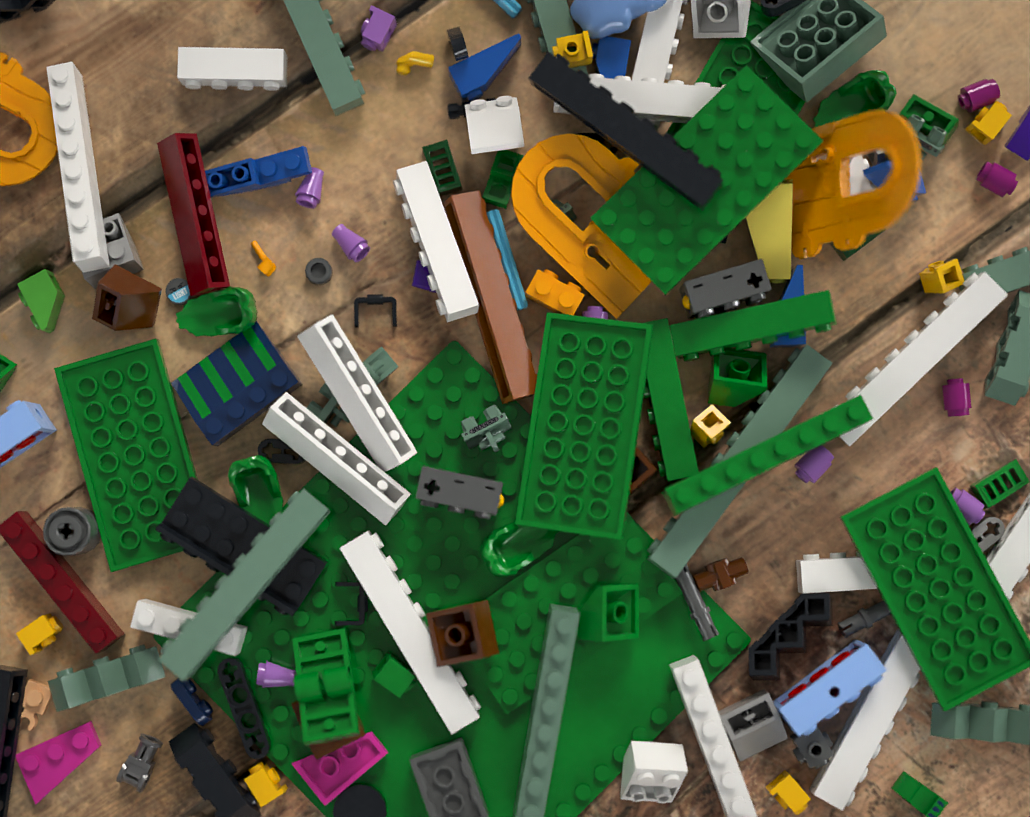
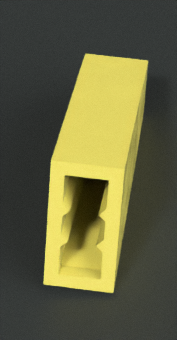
[746,179,793,283]

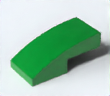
[482,150,524,209]

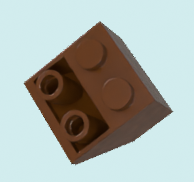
[92,264,162,331]

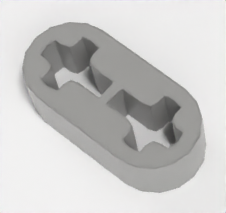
[970,517,1005,552]

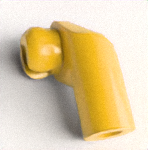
[396,51,434,75]

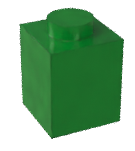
[372,651,416,698]

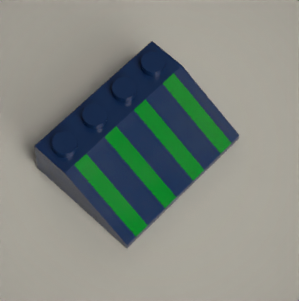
[171,321,303,446]

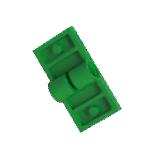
[292,628,360,746]

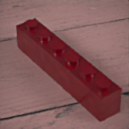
[157,133,230,296]
[0,511,125,654]

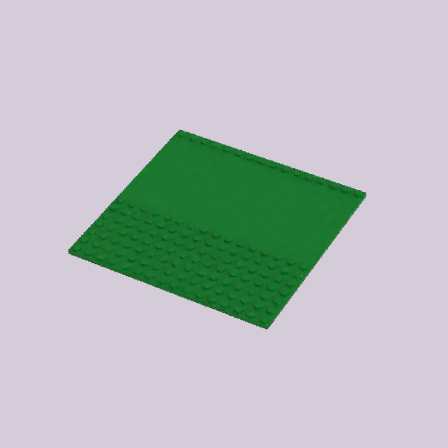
[153,341,751,817]

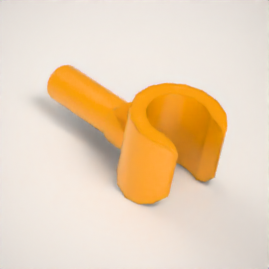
[251,241,276,277]

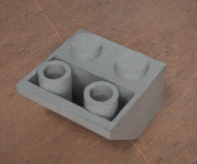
[82,213,144,289]
[718,689,788,762]

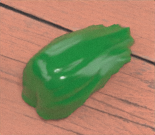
[813,70,897,127]
[176,286,258,337]
[228,455,284,524]
[480,521,559,577]

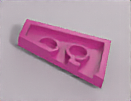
[15,721,102,805]
[291,731,388,806]

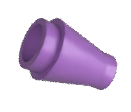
[295,167,324,209]
[332,224,370,262]
[256,661,296,688]

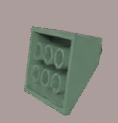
[750,0,887,103]

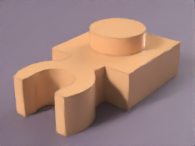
[20,679,52,731]

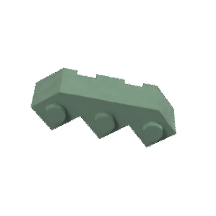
[985,290,1030,406]
[48,644,166,712]
[930,701,1030,745]

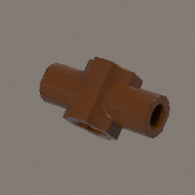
[692,557,749,592]

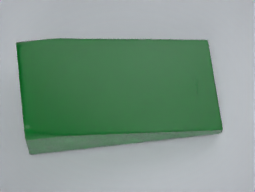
[899,94,959,146]

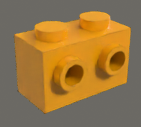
[525,269,585,315]

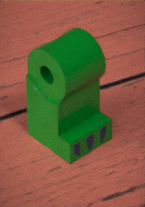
[891,771,948,817]

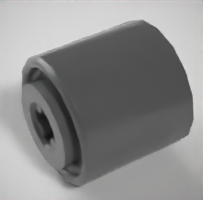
[43,507,101,556]

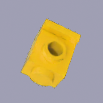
[552,31,593,68]
[964,101,1012,145]
[919,259,964,293]
[690,405,731,448]
[16,613,63,656]
[244,761,288,807]
[765,770,811,815]

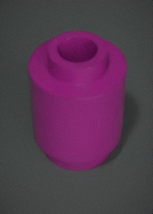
[958,79,1000,113]
[975,161,1018,197]
[942,378,972,417]

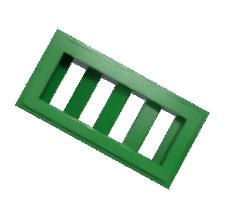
[970,459,1030,509]

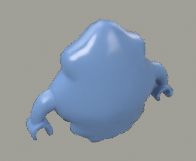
[570,0,667,39]

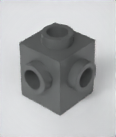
[790,727,834,769]

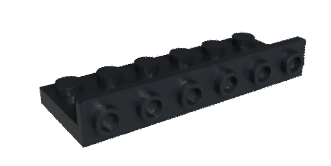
[155,477,328,616]

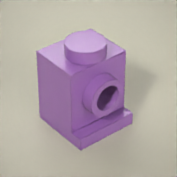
[361,5,397,52]

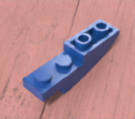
[205,146,312,197]

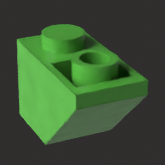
[17,269,65,333]

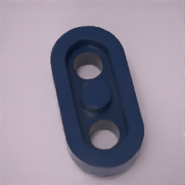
[171,678,213,726]

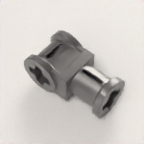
[116,734,163,793]

